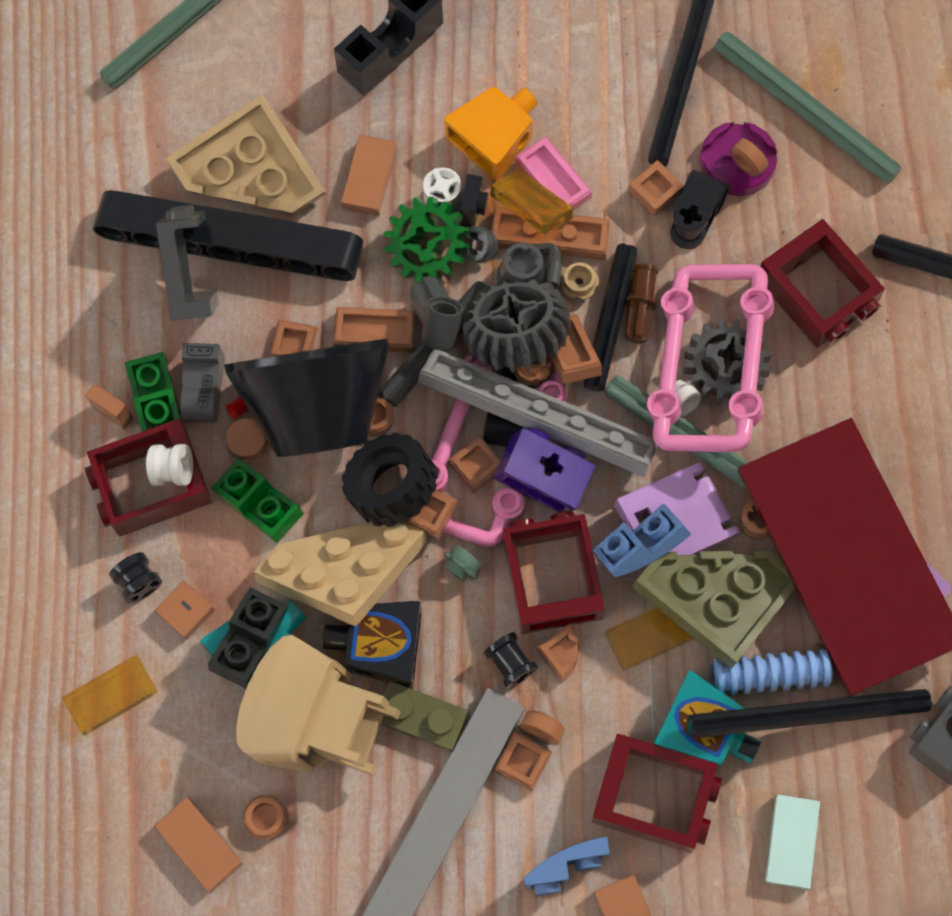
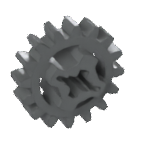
[683,318,772,406]

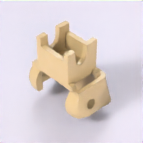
[236,635,401,776]

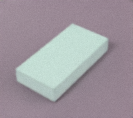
[764,794,820,890]

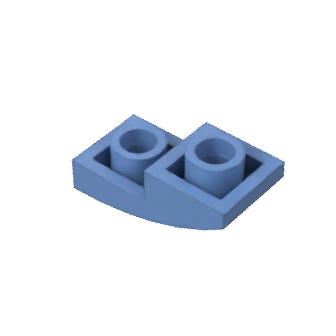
[593,503,691,578]
[524,836,610,896]

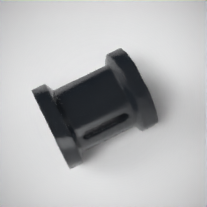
[483,632,538,689]

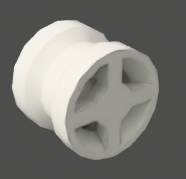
[423,167,462,214]
[146,444,193,486]

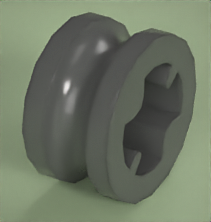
[459,226,498,263]

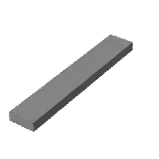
[418,349,657,477]
[362,688,525,916]

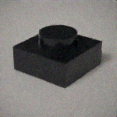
[460,174,489,227]

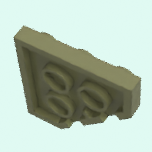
[631,550,795,669]

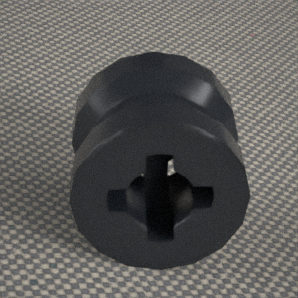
[109,552,162,604]

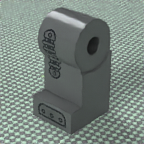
[180,343,225,422]

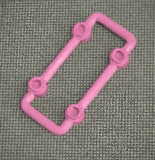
[647,264,774,452]
[432,354,568,548]

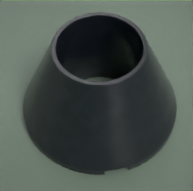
[224,338,389,457]

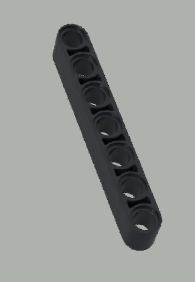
[93,190,364,281]

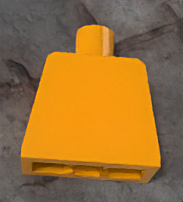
[444,87,538,183]

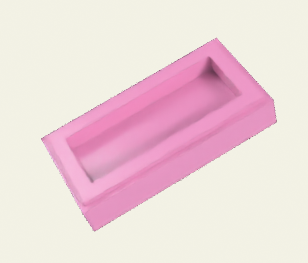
[515,136,592,214]

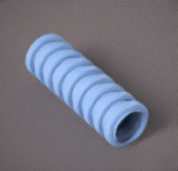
[711,649,833,695]

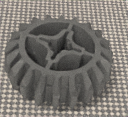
[462,279,571,373]

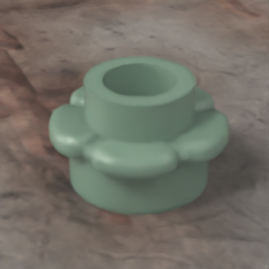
[444,544,482,582]

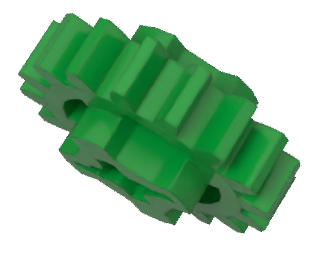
[384,196,470,282]

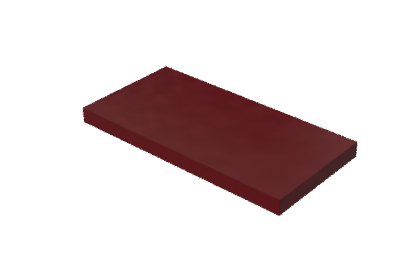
[737,417,952,697]

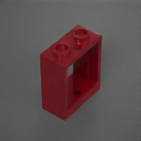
[760,219,885,348]
[85,418,212,537]
[503,511,605,634]
[591,733,722,853]

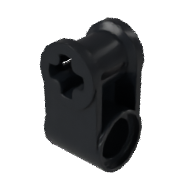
[670,170,730,249]

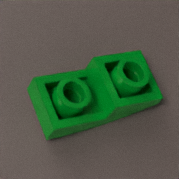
[124,352,182,432]
[211,458,304,543]

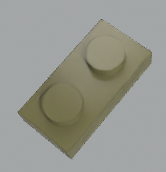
[381,680,469,752]

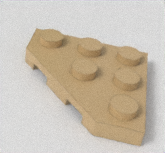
[166,94,327,215]
[253,522,428,627]

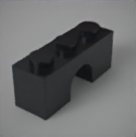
[333,0,443,95]

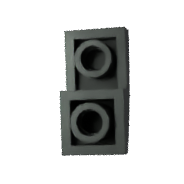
[208,587,288,688]

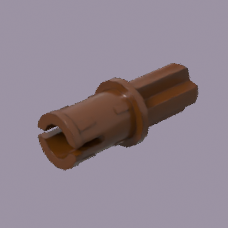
[624,264,658,343]

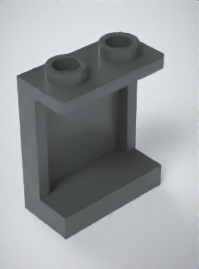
[156,205,219,321]

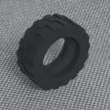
[342,433,438,527]

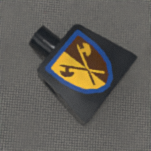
[323,601,422,689]

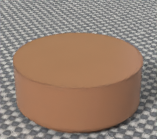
[730,138,769,177]
[369,395,395,437]
[225,418,268,461]
[520,710,565,745]
[243,795,288,840]

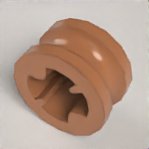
[739,500,769,540]

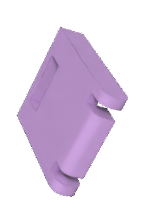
[614,462,741,567]

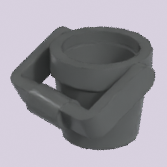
[497,242,562,290]

